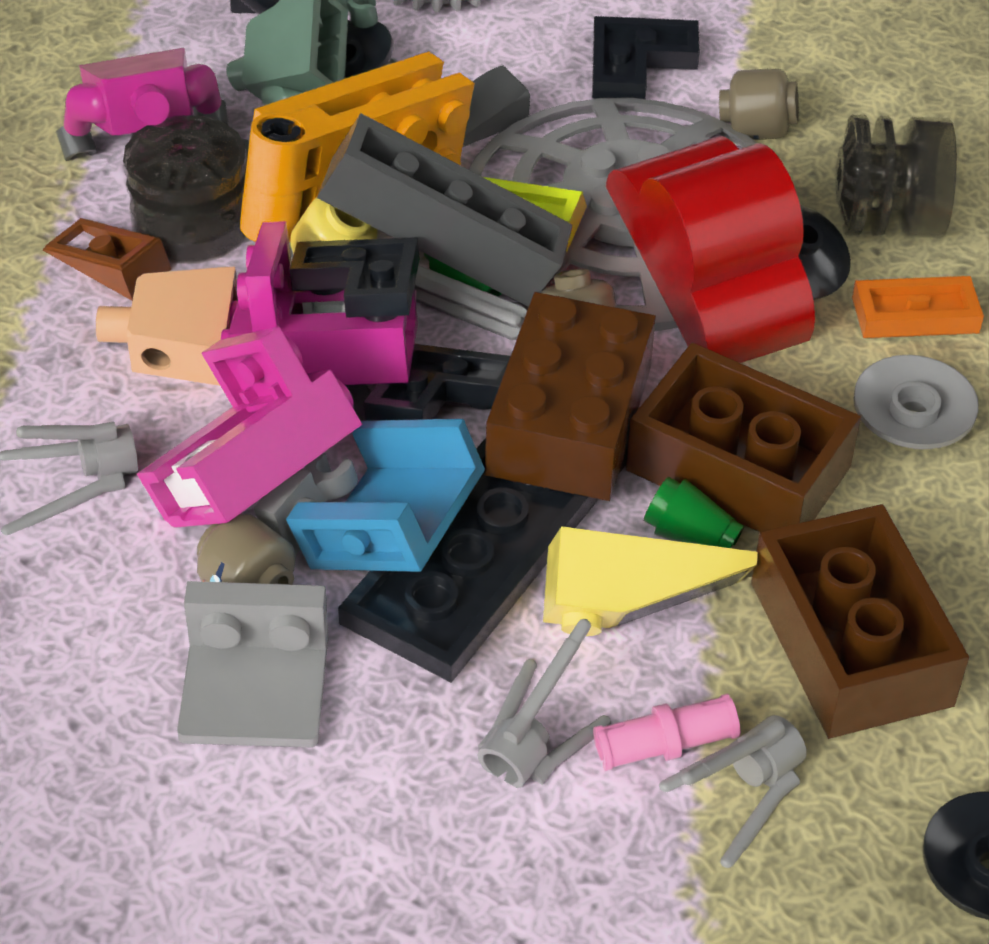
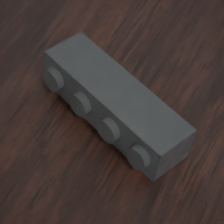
[317,113,573,307]

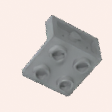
[177,581,328,748]

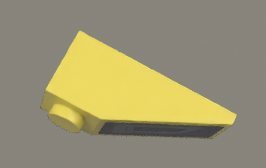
[543,527,758,636]

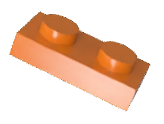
[852,276,984,338]

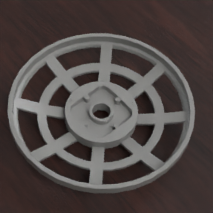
[469,98,757,331]

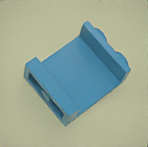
[286,419,485,572]

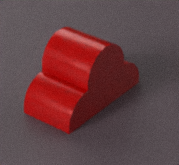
[605,136,815,363]

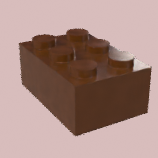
[485,292,656,501]
[626,342,861,532]
[751,504,969,739]

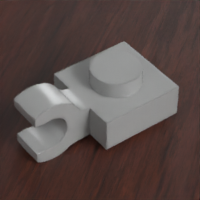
[254,453,358,555]

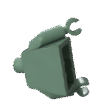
[226,0,378,105]

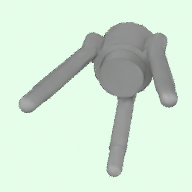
[0,421,138,535]
[477,619,611,788]
[659,715,806,868]

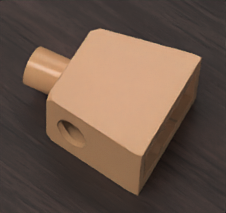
[96,267,238,385]

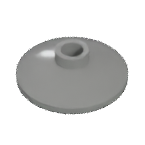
[854,355,979,449]

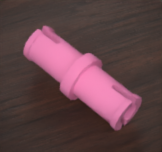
[593,694,740,771]

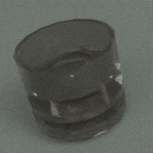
[123,115,247,264]
[835,115,957,238]

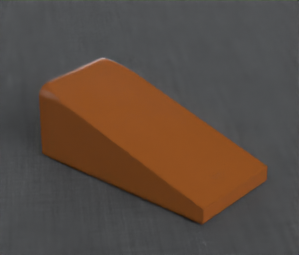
[42,218,172,301]

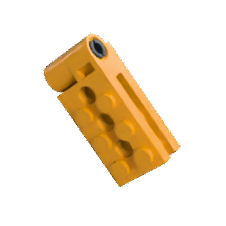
[240,51,475,242]

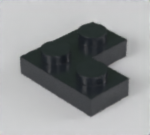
[592,16,700,99]
[289,237,420,322]
[364,344,511,421]

